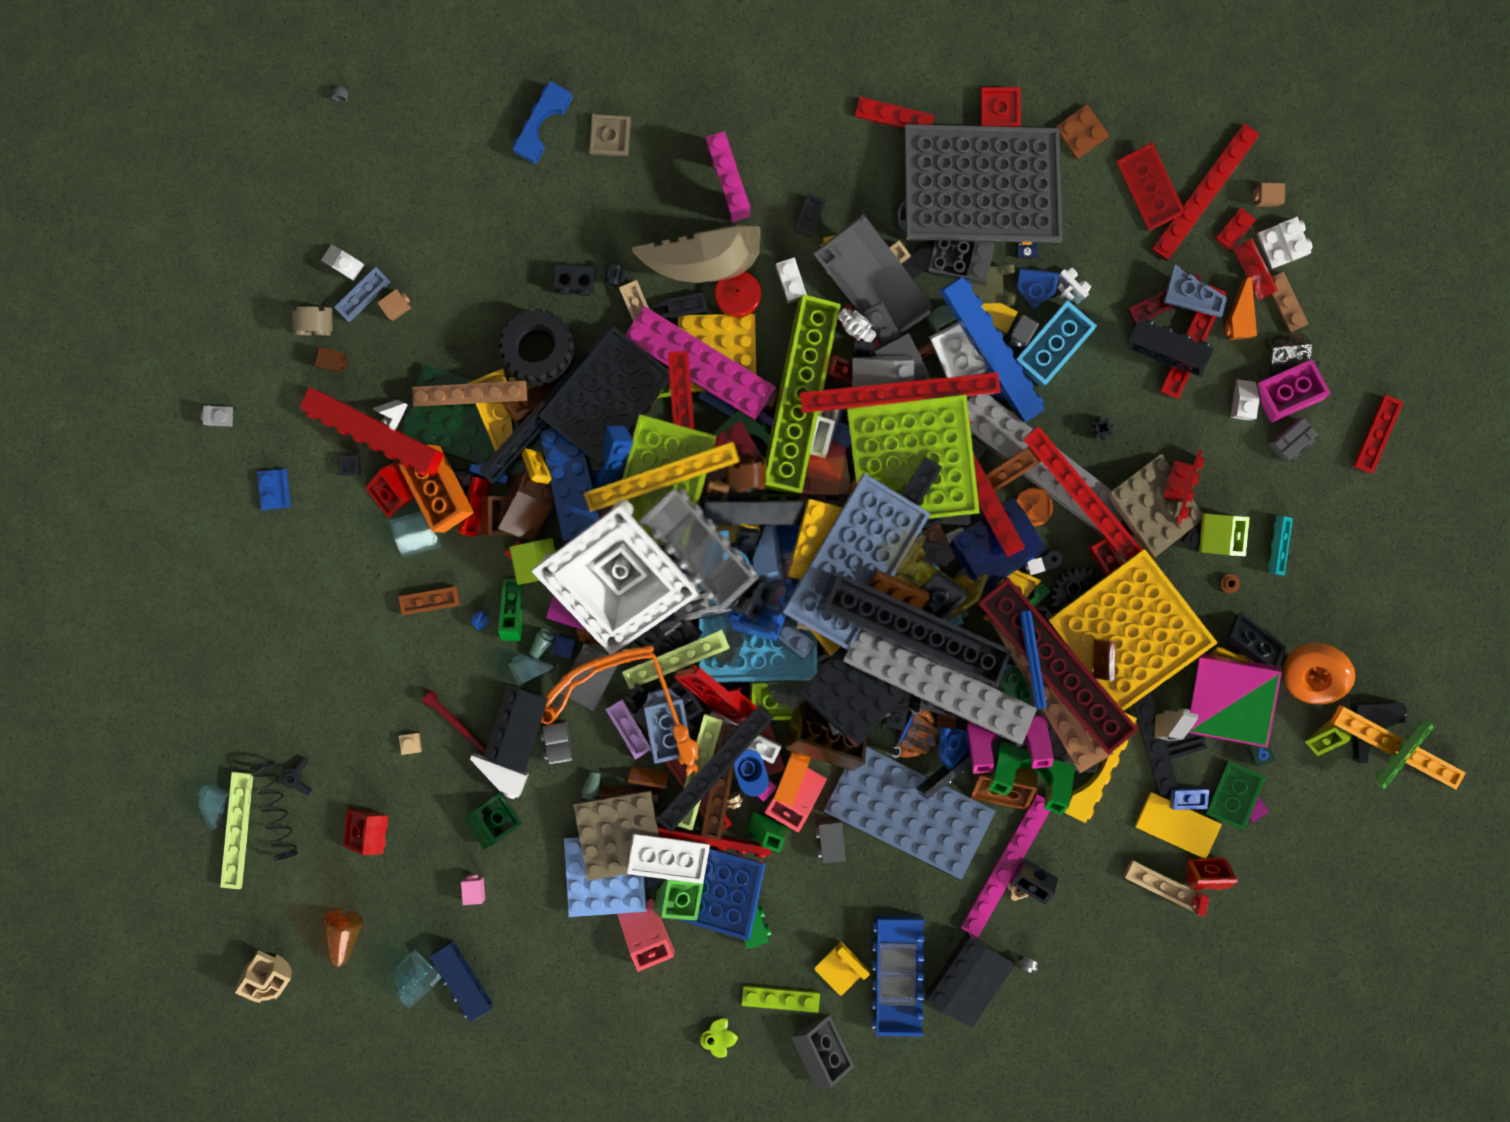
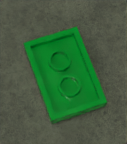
[1207,761,1266,830]

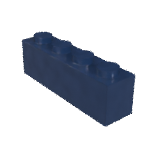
[430,940,494,1022]

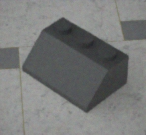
[791,1015,855,1089]

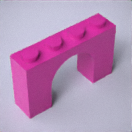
[706,131,750,222]
[966,715,1054,774]

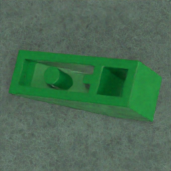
[498,579,523,641]

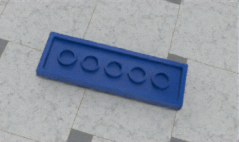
[540,428,600,542]

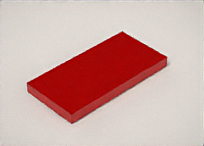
[1116,142,1186,231]

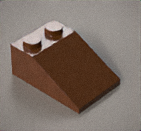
[497,473,555,542]
[481,496,544,536]

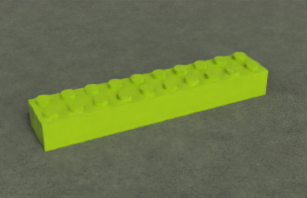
[765,294,841,494]

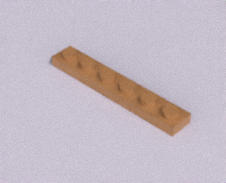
[412,381,527,407]

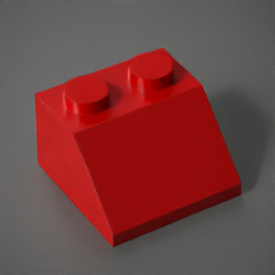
[365,461,415,519]
[343,808,388,855]
[1186,858,1238,890]

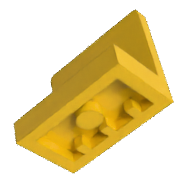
[815,941,870,995]

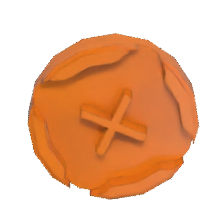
[1014,488,1053,526]

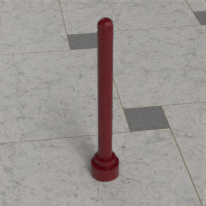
[421,690,487,755]

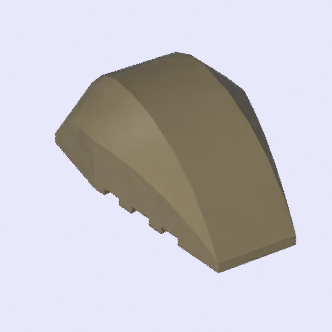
[632,226,761,283]

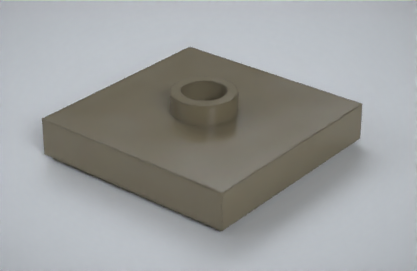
[589,114,631,157]

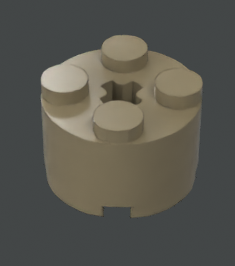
[292,307,333,336]

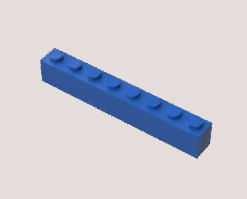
[938,277,1045,422]

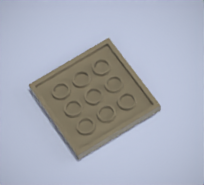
[1107,454,1203,559]
[574,790,659,881]

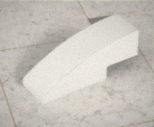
[810,409,842,459]

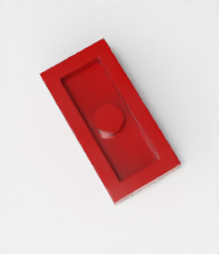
[1215,207,1256,251]

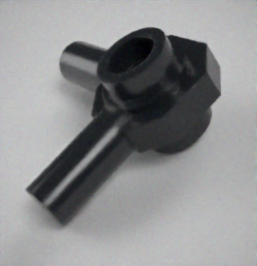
[280,757,312,796]

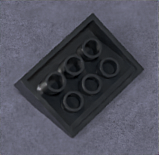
[925,932,1016,1027]

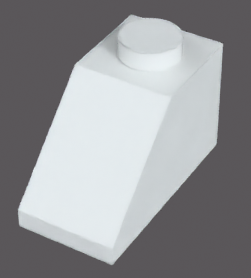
[321,244,364,281]
[1230,379,1259,421]

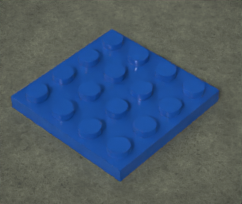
[676,847,766,941]

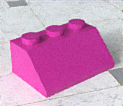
[1258,359,1330,423]

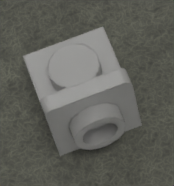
[201,405,233,427]

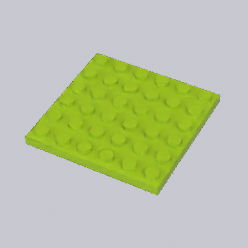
[847,394,980,519]

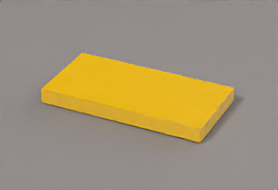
[1134,792,1222,858]

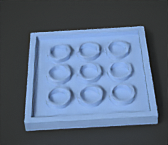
[564,837,647,917]

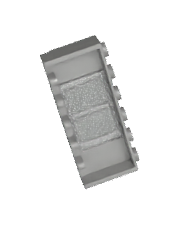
[640,488,759,612]

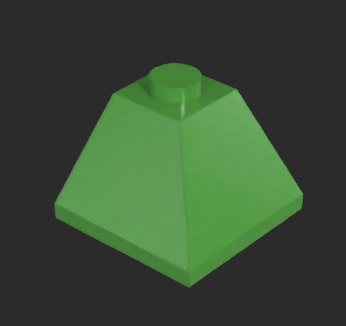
[653,879,704,920]

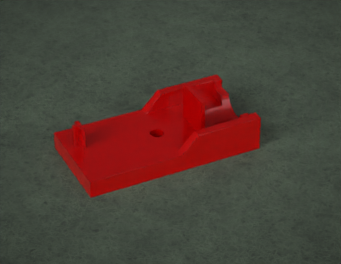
[674,664,757,722]

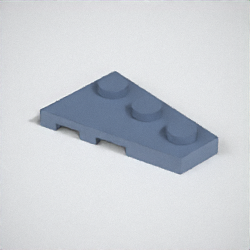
[1163,264,1227,318]

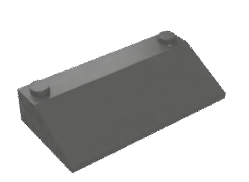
[814,214,933,334]

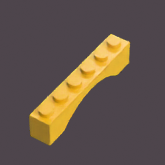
[1064,713,1137,823]

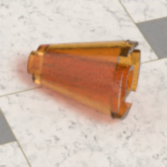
[323,909,363,967]

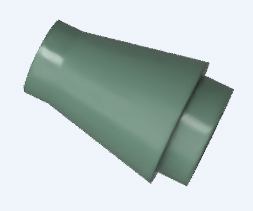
[529,629,554,658]
[581,772,601,800]

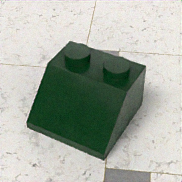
[462,792,521,850]

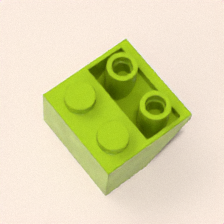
[1199,514,1249,556]

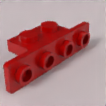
[1164,449,1205,525]

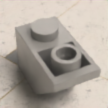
[1155,709,1198,741]

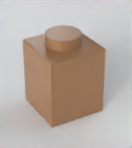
[1253,183,1285,207]
[377,289,411,321]

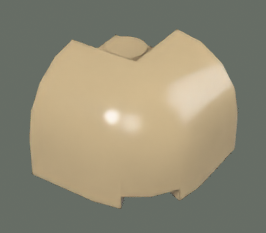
[235,950,292,1003]

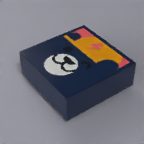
[1017,242,1037,258]

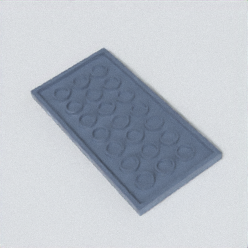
[782,473,931,650]
[823,746,996,880]

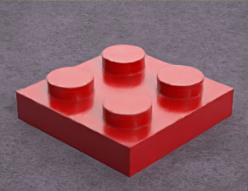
[980,87,1021,127]

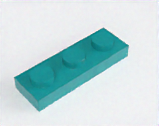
[1268,516,1293,576]

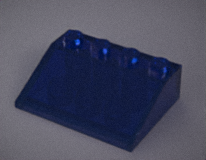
[950,498,1046,593]

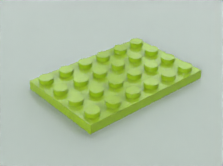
[622,414,716,551]

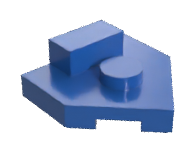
[1017,268,1059,310]
[938,727,969,770]

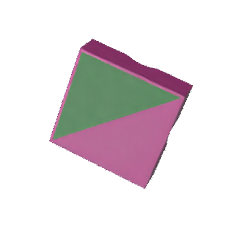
[1188,653,1282,748]

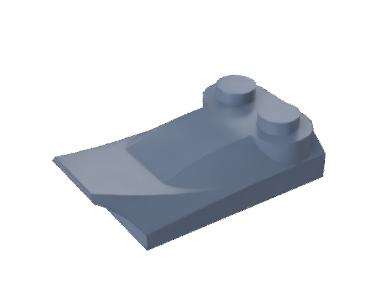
[643,688,690,764]

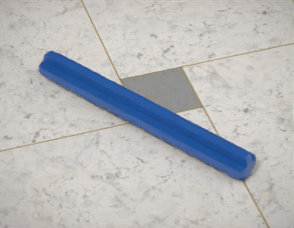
[1020,610,1046,709]

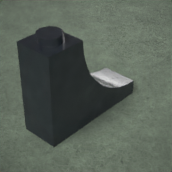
[1351,701,1407,763]

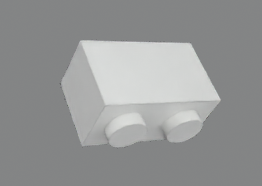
[776,257,807,304]

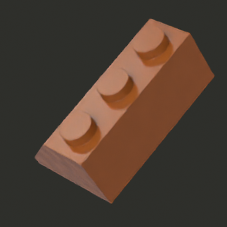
[970,768,1038,810]

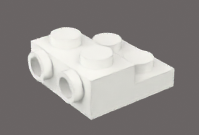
[1257,217,1312,270]

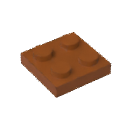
[1055,104,1110,160]

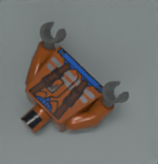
[887,700,939,758]

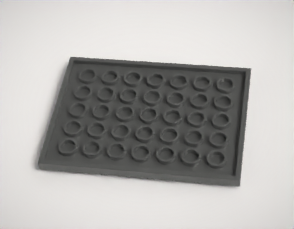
[904,124,1063,243]

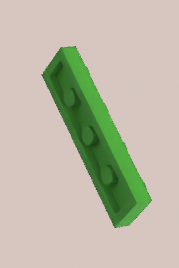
[1376,719,1433,789]

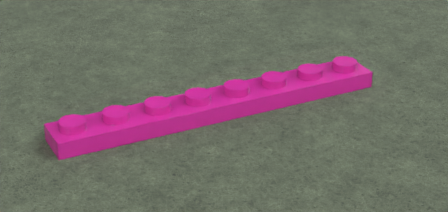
[960,793,1050,937]

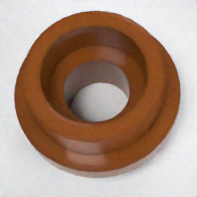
[1220,574,1240,593]

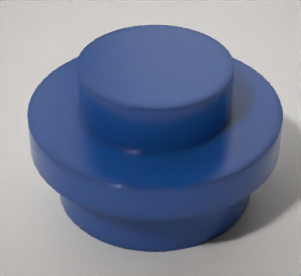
[472,610,489,630]

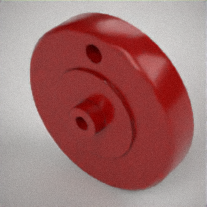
[714,272,761,318]

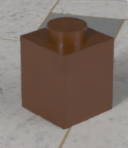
[315,347,348,373]

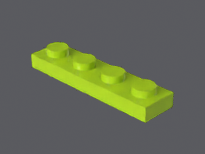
[742,985,820,1013]

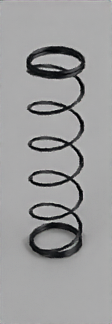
[250,761,298,861]

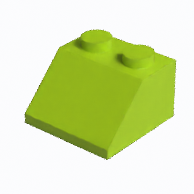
[509,538,555,585]

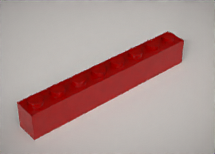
[299,387,444,476]

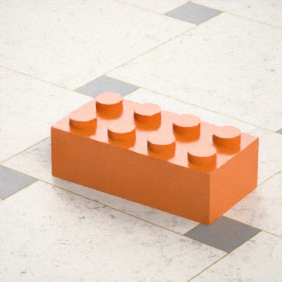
[399,444,474,533]

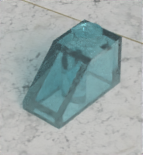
[508,654,555,686]
[198,783,230,830]

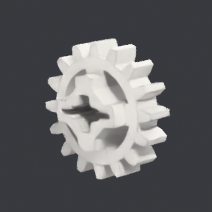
[838,308,876,342]

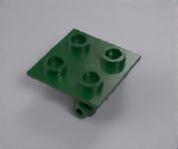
[990,665,1034,704]

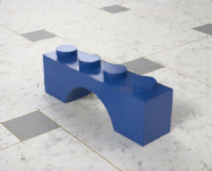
[513,81,573,165]
[591,426,633,490]

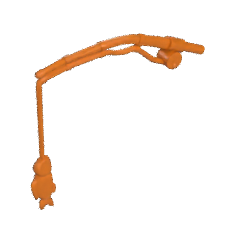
[541,646,699,777]

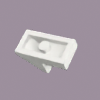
[373,399,407,429]

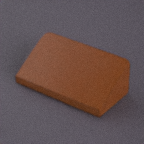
[628,766,669,789]

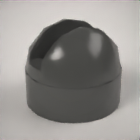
[332,85,348,102]

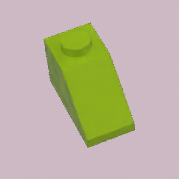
[1305,720,1352,756]

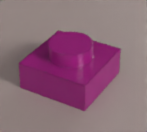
[1249,796,1269,822]

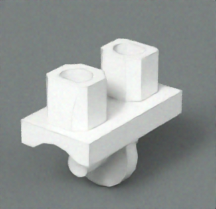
[1057,267,1091,305]

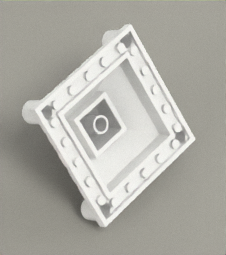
[532,500,700,654]

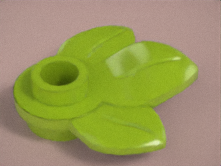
[700,1018,738,1057]

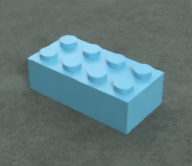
[1015,300,1097,388]

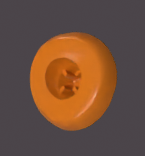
[1283,642,1355,705]

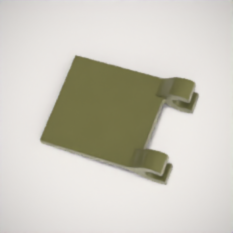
[966,265,1015,306]

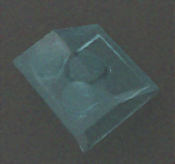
[389,511,441,558]
[393,950,441,1009]

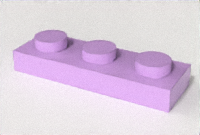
[606,699,651,759]

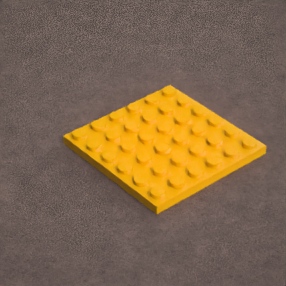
[1048,549,1217,711]

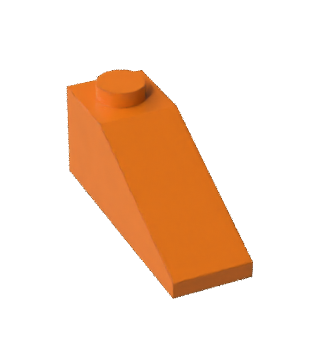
[1224,277,1257,340]
[774,751,811,806]

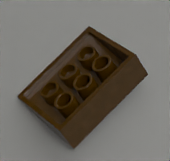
[786,688,867,771]

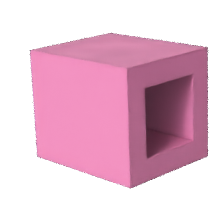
[461,874,485,905]

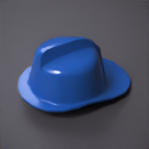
[734,750,769,797]

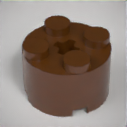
[726,454,767,492]

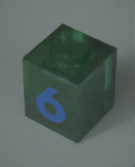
[1244,743,1276,767]

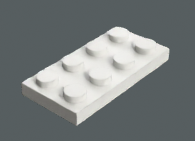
[626,833,710,884]

